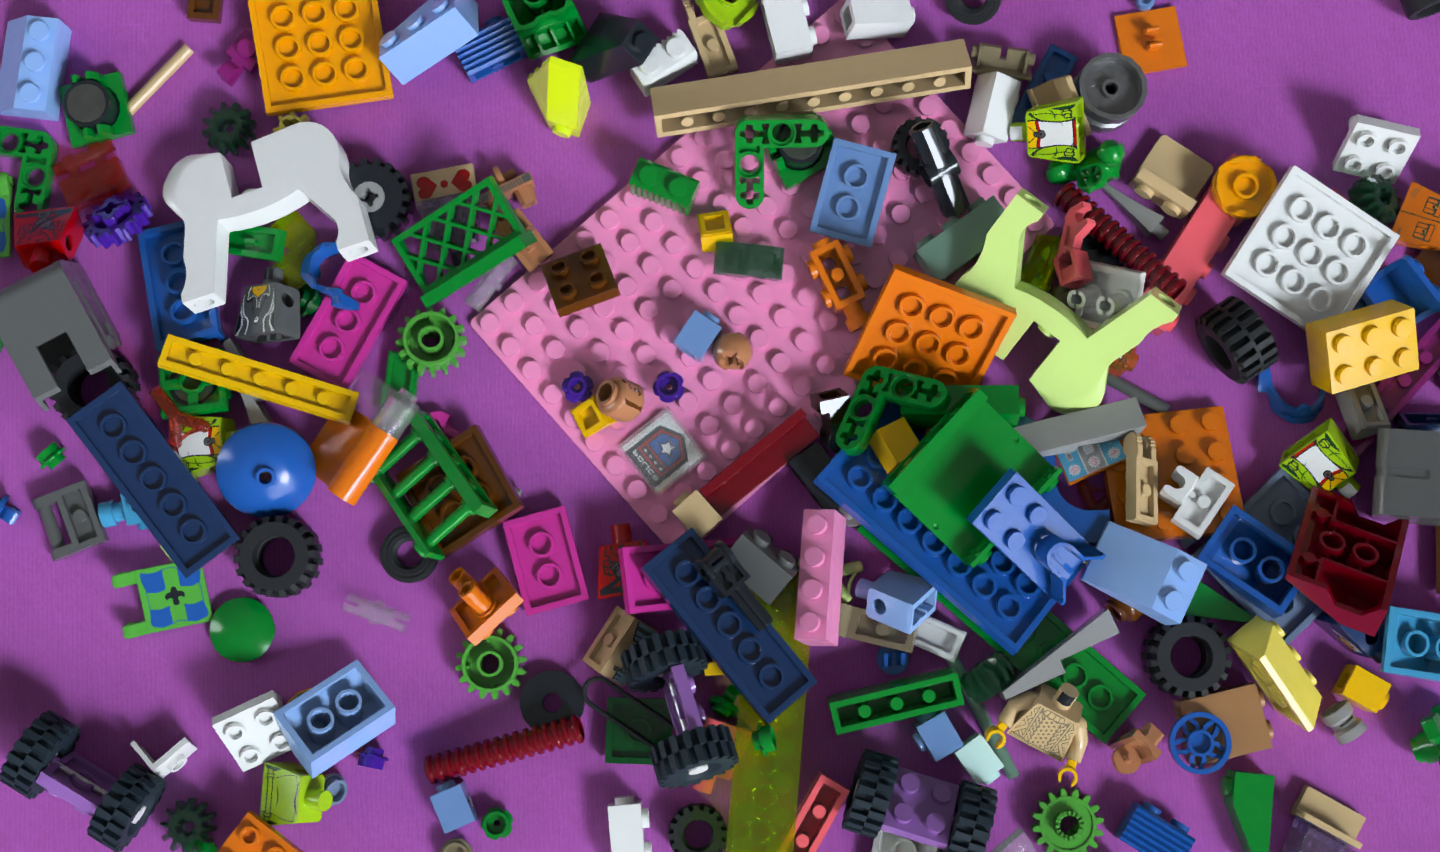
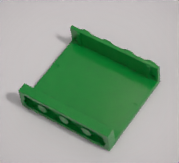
[881,387,1063,568]

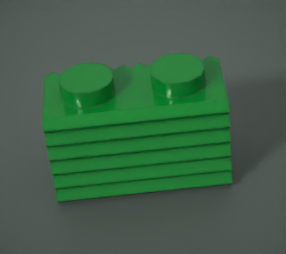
[629,157,700,216]

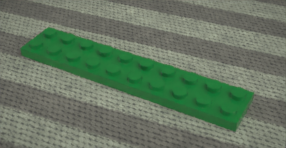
[856,525,1147,744]

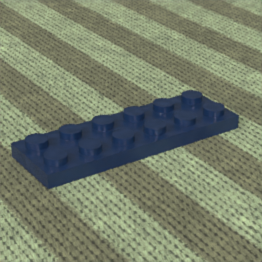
[66,381,242,578]
[640,527,818,725]

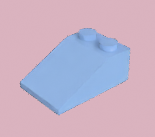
[1080,521,1208,625]

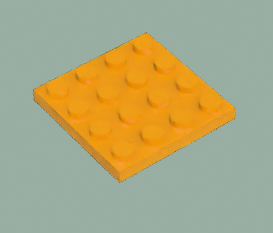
[248,0,394,117]

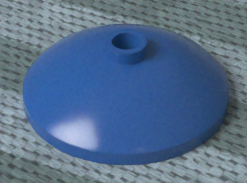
[216,422,316,518]

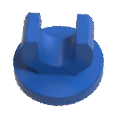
[0,494,22,525]
[877,646,909,675]

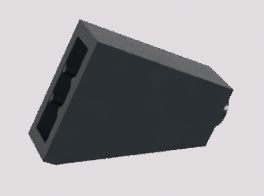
[568,12,660,83]

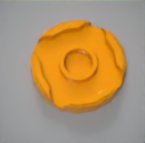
[1211,155,1278,220]

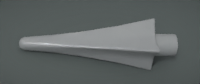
[1101,183,1170,241]

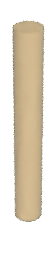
[128,44,194,116]

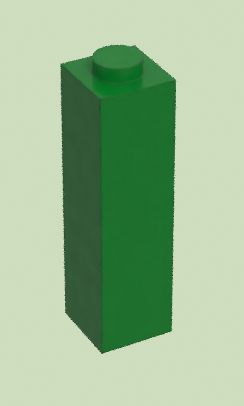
[900,385,1025,429]

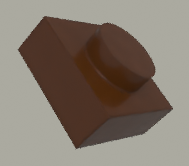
[186,0,224,24]

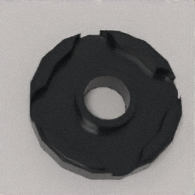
[520,670,585,728]

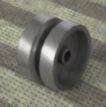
[1073,53,1148,133]

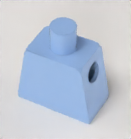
[855,571,938,634]

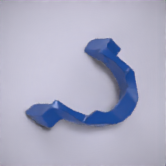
[301,242,360,311]
[1255,367,1326,424]

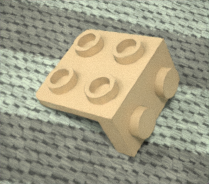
[1128,135,1213,220]

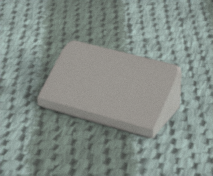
[1334,382,1392,440]

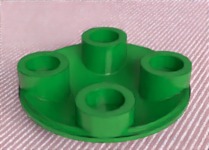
[210,597,277,662]

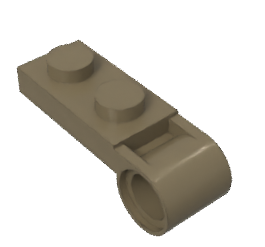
[839,603,918,653]

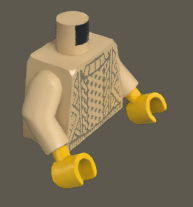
[984,683,1088,787]

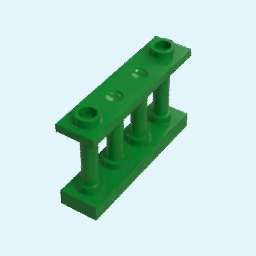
[371,407,498,561]

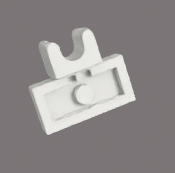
[1158,466,1235,540]

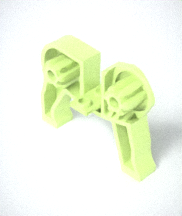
[955,188,1182,414]

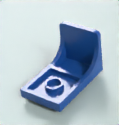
[1353,254,1440,324]

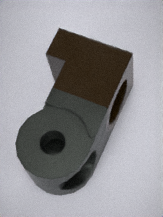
[810,388,854,454]

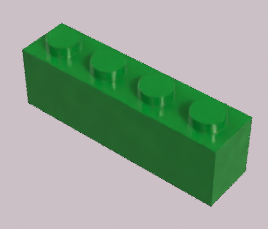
[826,666,965,735]

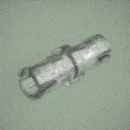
[463,257,518,313]
[342,592,411,633]

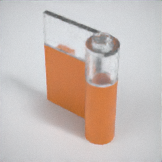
[310,368,420,506]

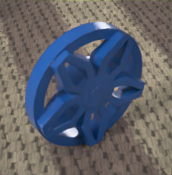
[1168,711,1232,774]

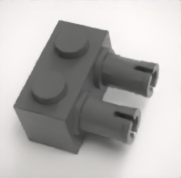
[730,526,799,605]

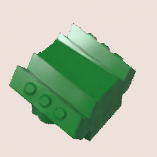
[501,0,587,61]

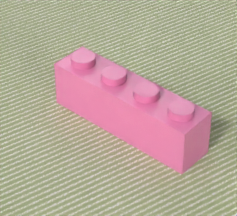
[794,509,846,646]

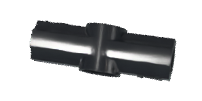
[908,119,970,218]

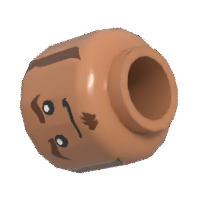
[596,376,644,423]

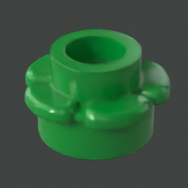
[35,441,66,470]
[752,723,777,756]
[481,807,513,840]

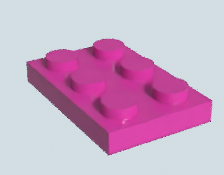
[502,505,590,616]

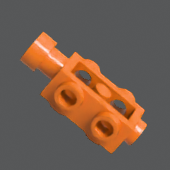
[806,237,870,334]

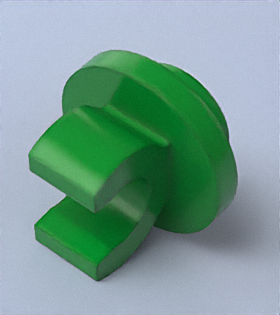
[709,684,739,719]

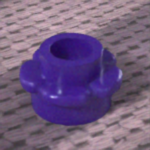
[562,371,594,403]
[653,371,684,403]
[357,746,389,770]

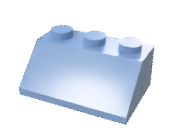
[0,15,72,121]
[273,659,396,779]

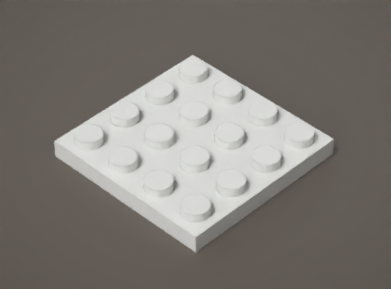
[1220,165,1400,331]

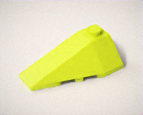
[527,56,591,138]

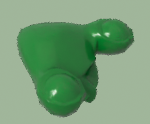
[1044,140,1125,194]

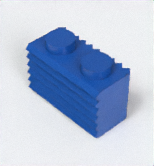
[456,16,527,83]
[1113,801,1196,852]

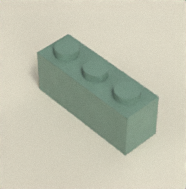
[913,195,1005,281]

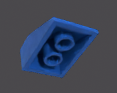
[1196,505,1299,619]

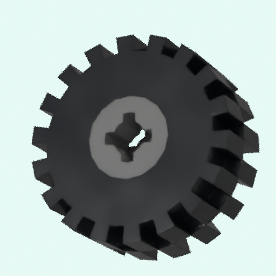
[349,158,414,243]

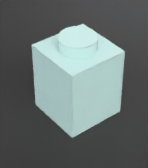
[952,732,1004,786]

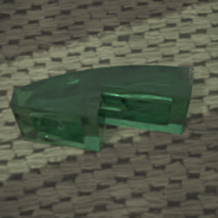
[713,241,784,281]

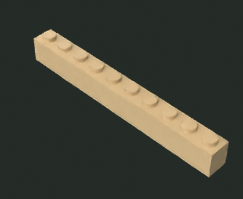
[649,39,972,138]

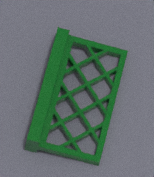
[391,175,538,308]

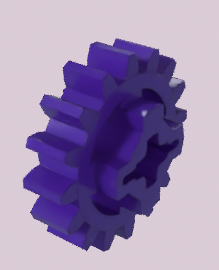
[82,191,153,249]

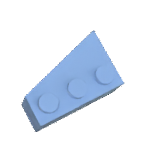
[378,0,479,85]

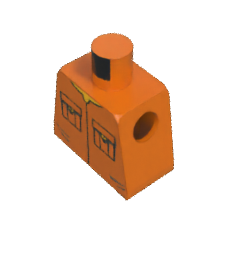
[1392,182,1440,252]

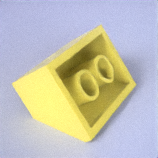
[1227,615,1322,732]

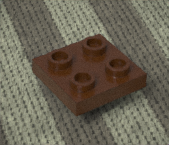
[541,243,620,318]

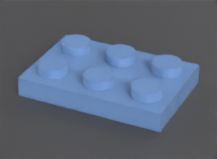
[809,137,897,248]

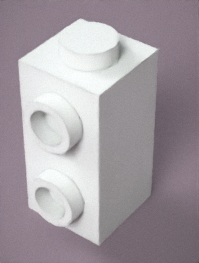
[840,0,915,40]
[963,71,1021,148]
[607,795,652,852]

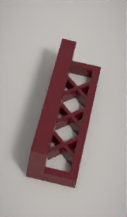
[699,408,820,516]

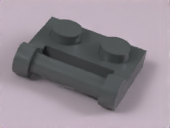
[32,480,109,562]

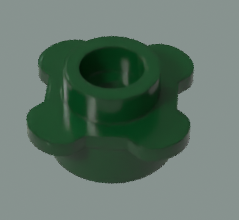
[298,283,322,317]

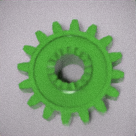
[396,306,467,378]
[455,628,528,700]
[1030,787,1104,852]

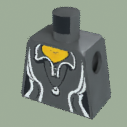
[234,267,300,344]

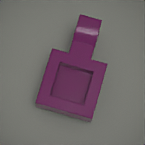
[216,29,259,87]

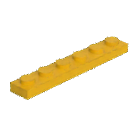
[157,334,360,425]

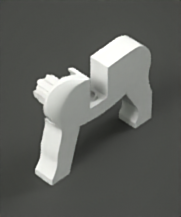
[163,122,379,314]

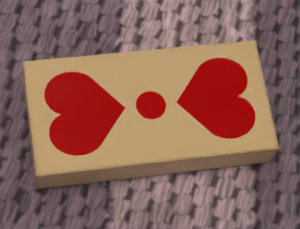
[410,163,477,208]

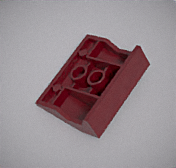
[1285,486,1410,637]

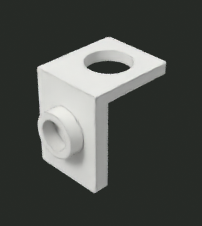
[130,737,197,778]

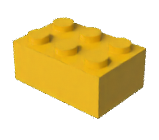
[1305,299,1419,394]

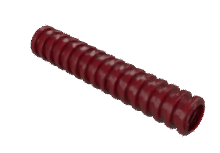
[1054,182,1187,300]
[424,714,585,784]

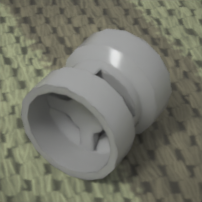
[1320,699,1367,745]

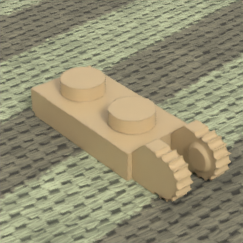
[682,0,739,79]
[1123,432,1158,527]

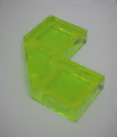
[269,210,316,289]

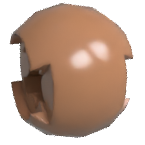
[712,332,753,370]

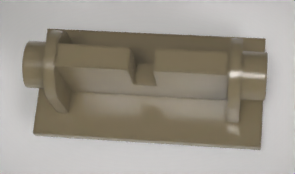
[969,42,1036,81]

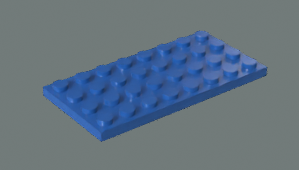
[813,402,1085,656]

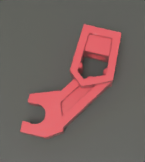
[1053,201,1096,290]

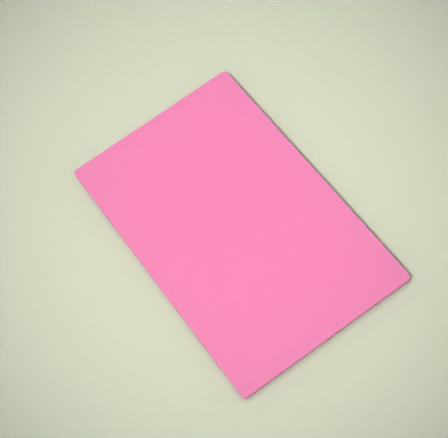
[471,0,1054,544]

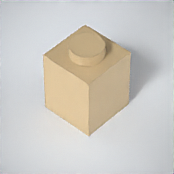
[672,490,723,539]

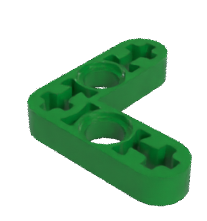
[735,114,829,209]
[0,125,58,213]
[835,366,951,456]

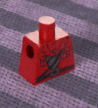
[14,206,85,273]
[598,523,647,599]

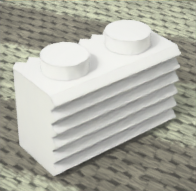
[630,29,698,97]

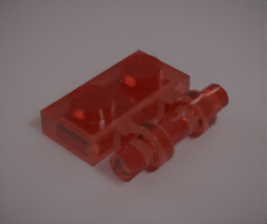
[52,139,132,212]

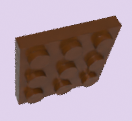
[395,424,525,559]

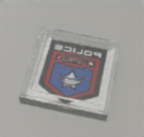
[617,406,708,497]

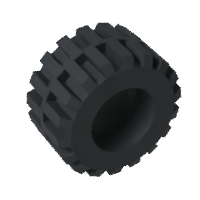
[1195,296,1279,384]
[49,349,141,420]
[233,515,323,598]
[1141,616,1232,698]

